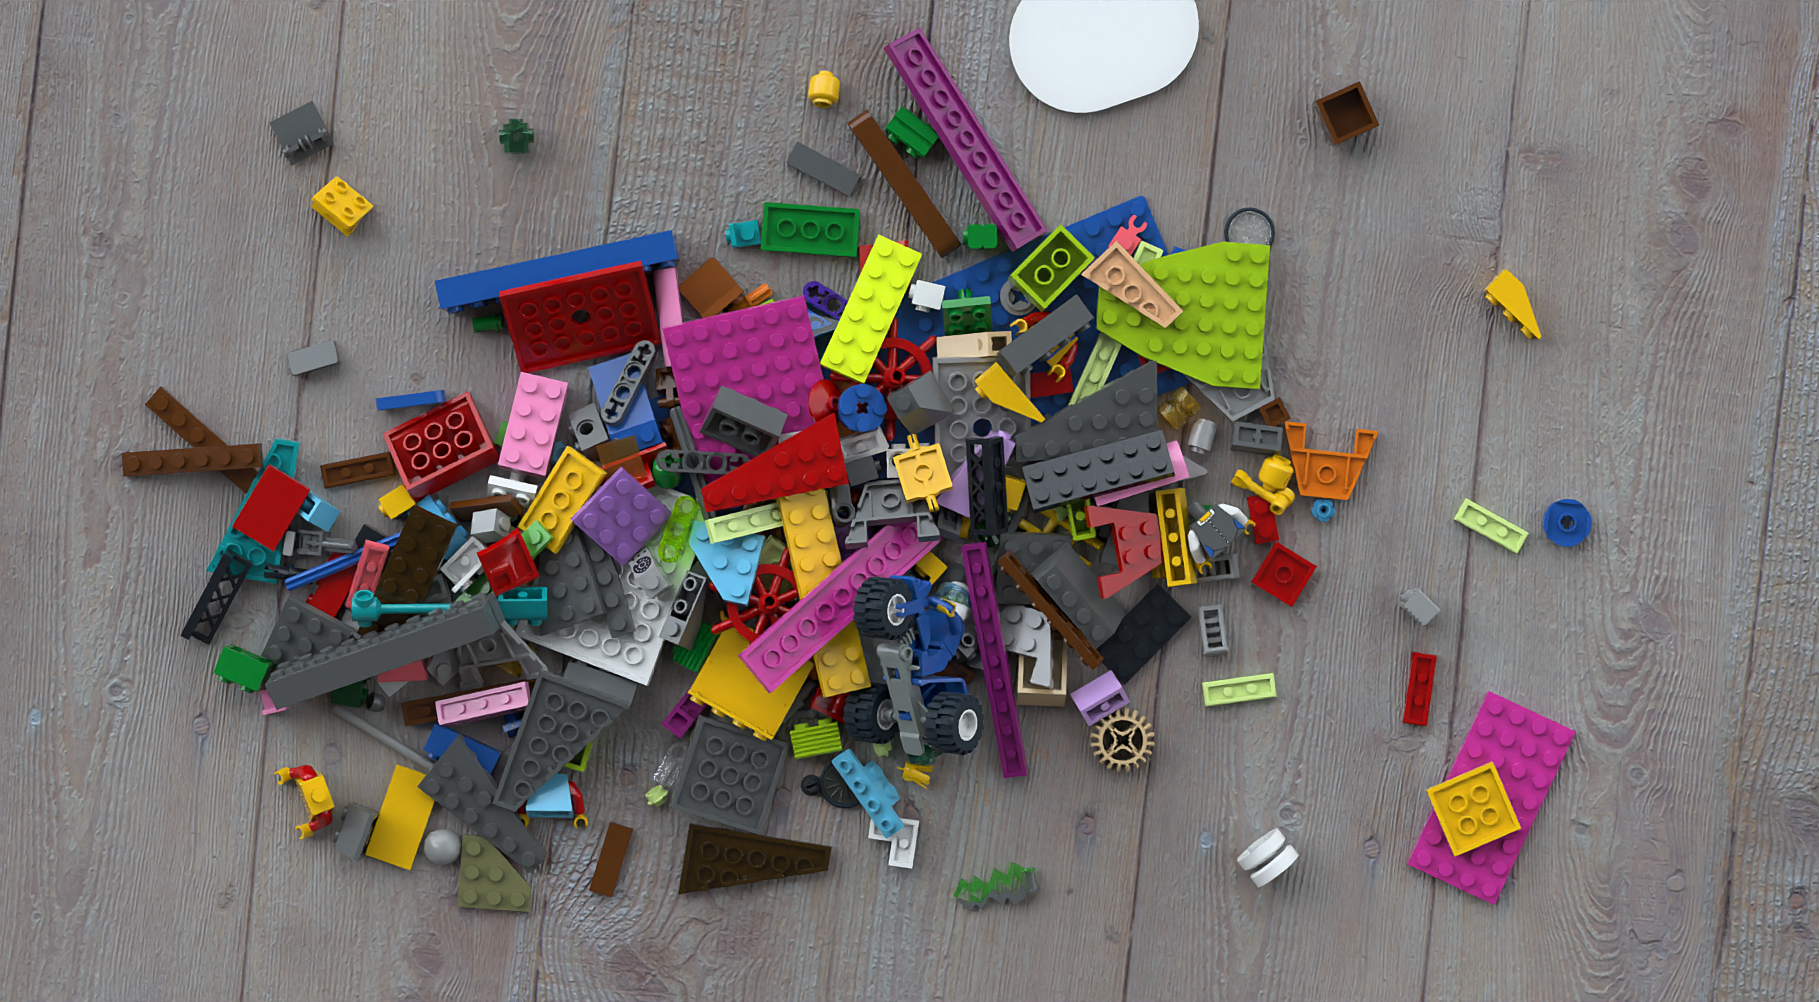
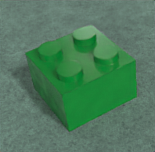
[213,644,276,694]

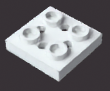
[487,472,537,518]

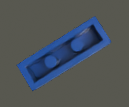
[423,722,503,776]

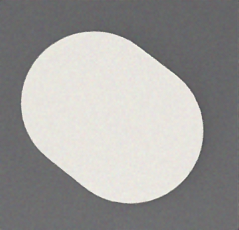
[1009,0,1199,113]

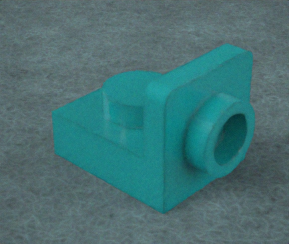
[725,220,761,248]

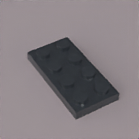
[1096,583,1191,685]

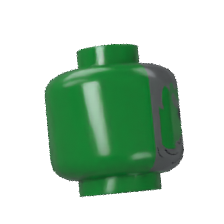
[652,454,683,489]

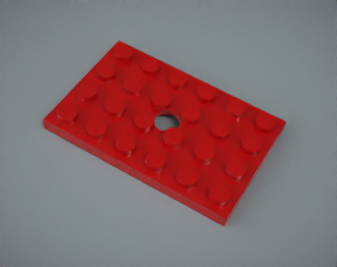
[499,261,662,373]

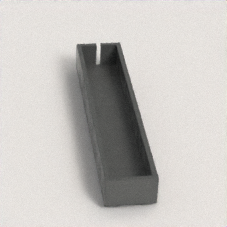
[265,592,505,710]

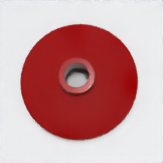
[808,379,842,423]

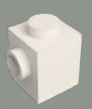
[908,280,945,313]

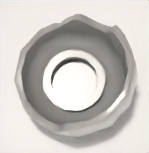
[423,828,462,865]

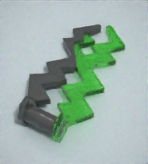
[954,861,1040,911]

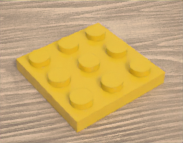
[1426,761,1521,856]

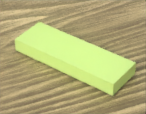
[1454,498,1529,554]
[1202,673,1277,707]

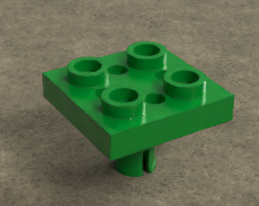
[942,289,993,336]

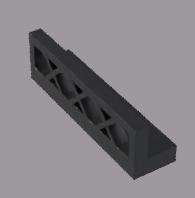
[966,436,1009,536]
[180,549,253,645]

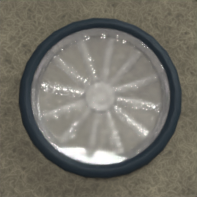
[1224,207,1275,247]

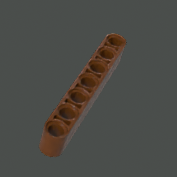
[847,109,962,259]

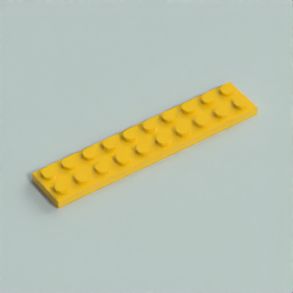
[776,489,871,698]

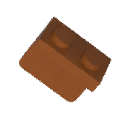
[679,258,744,318]

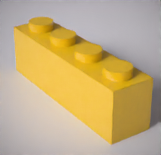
[1155,488,1197,587]

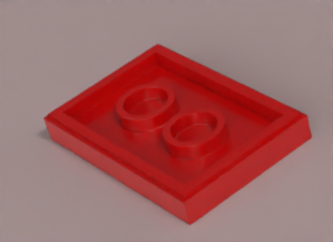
[232,464,311,551]

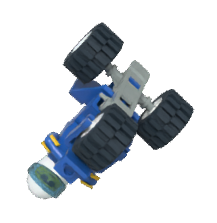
[843,575,984,756]

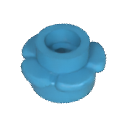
[1311,499,1335,522]

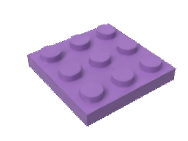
[571,467,673,566]

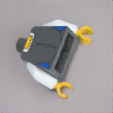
[1187,500,1255,574]

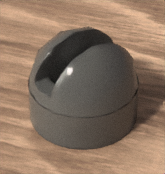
[366,692,387,712]

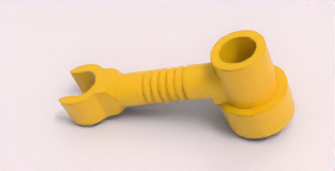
[1231,469,1295,515]

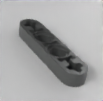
[601,340,657,427]
[656,450,750,474]

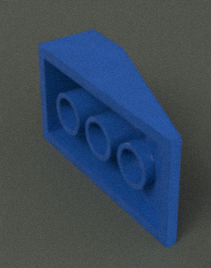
[588,353,664,459]

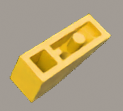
[975,362,1045,422]

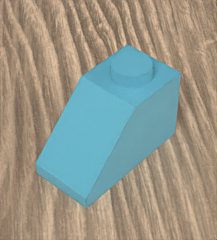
[297,491,341,532]

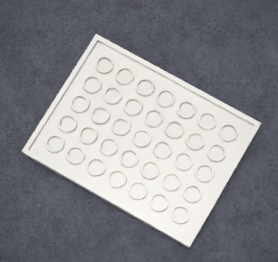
[516,456,705,686]

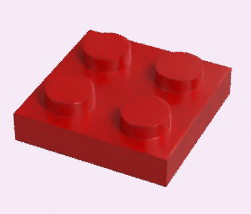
[1250,541,1317,607]

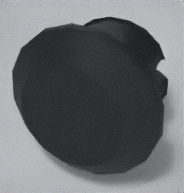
[801,774,820,796]

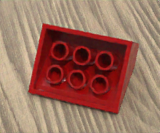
[383,391,500,502]

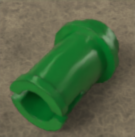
[472,313,504,333]

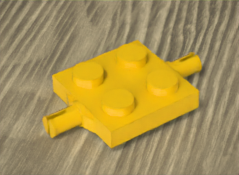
[893,434,953,512]

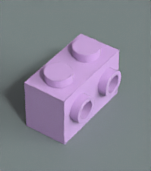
[1070,670,1130,726]

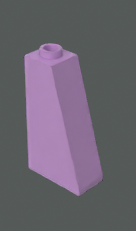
[935,430,1015,522]

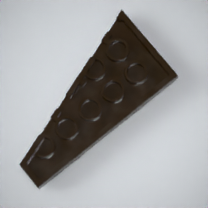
[678,823,832,895]

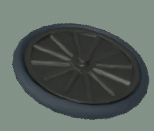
[819,761,863,808]

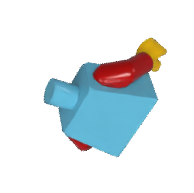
[517,772,588,829]

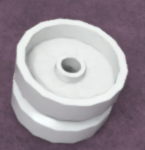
[1237,828,1299,888]

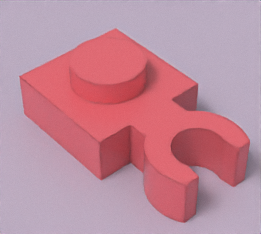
[1108,215,1147,255]

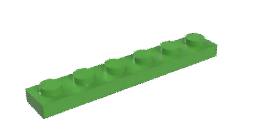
[455,520,554,603]

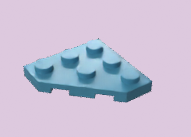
[689,520,765,607]

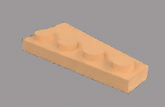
[1081,240,1183,328]

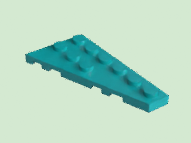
[206,438,301,584]

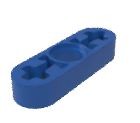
[375,390,446,411]

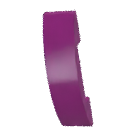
[662,684,707,738]

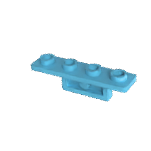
[832,749,904,838]

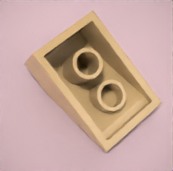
[1016,630,1067,707]

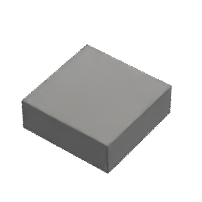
[282,531,297,556]

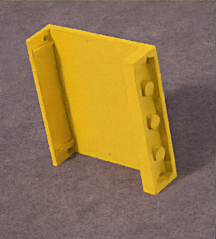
[688,624,815,741]

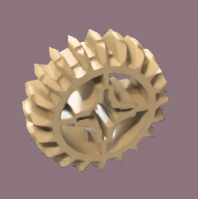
[1090,707,1155,772]

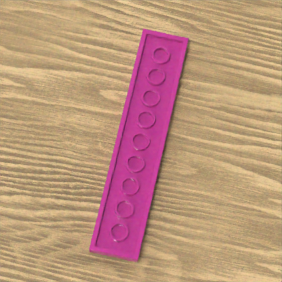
[738,522,943,693]

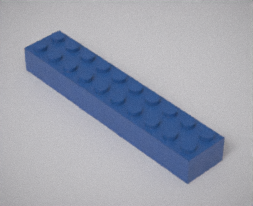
[435,230,680,314]

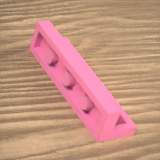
[435,682,530,727]

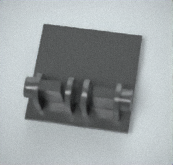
[270,101,334,165]

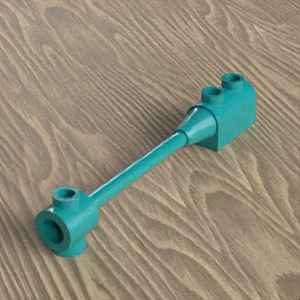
[352,587,547,627]

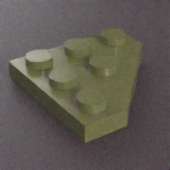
[458,834,532,912]

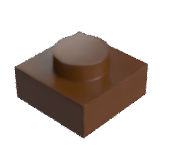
[1258,397,1291,427]

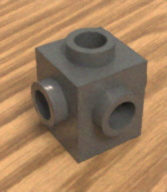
[951,622,979,665]

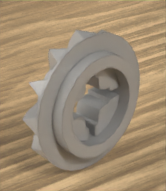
[1000,280,1036,315]

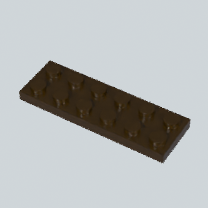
[357,504,458,636]

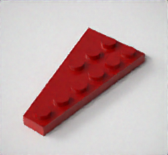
[701,413,849,513]

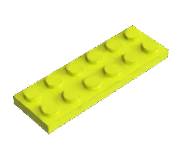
[820,234,922,384]

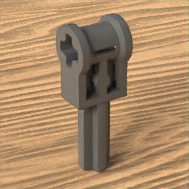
[295,529,358,556]

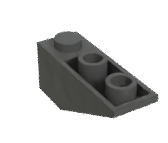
[659,570,708,651]

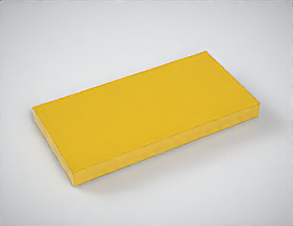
[517,446,607,554]
[365,764,435,870]

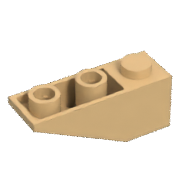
[936,331,1012,357]

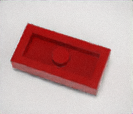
[1246,495,1279,544]

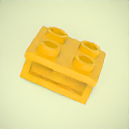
[311,176,373,237]

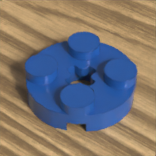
[838,384,887,433]
[1542,499,1592,547]

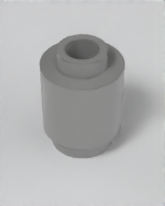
[1187,418,1216,455]

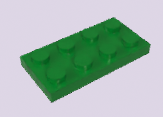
[761,202,860,257]

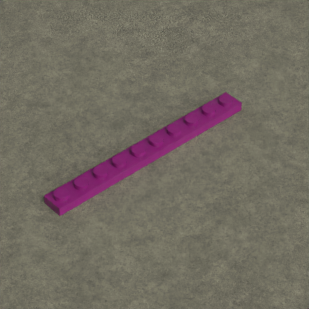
[961,542,1029,778]

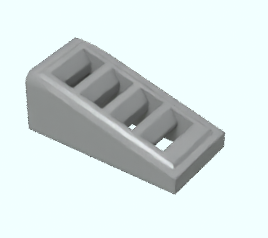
[1194,554,1240,583]
[1198,604,1228,657]

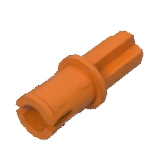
[727,283,773,312]

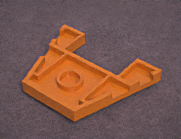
[1284,421,1378,500]

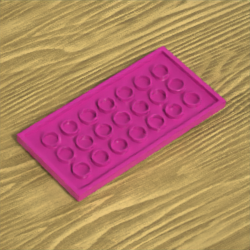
[1407,691,1576,905]

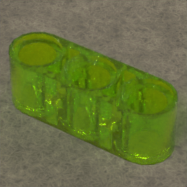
[658,495,700,563]

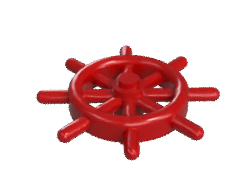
[830,317,937,441]
[709,547,800,645]

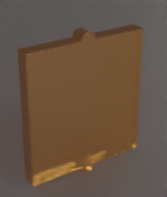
[596,435,647,481]

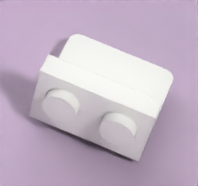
[440,536,487,593]

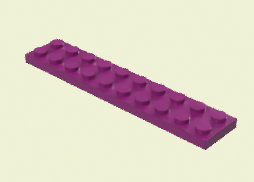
[883,27,1048,252]

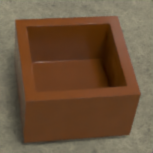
[1313,81,1379,147]

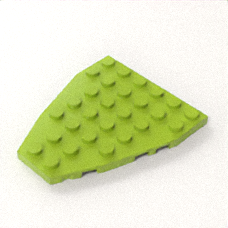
[1095,242,1270,389]

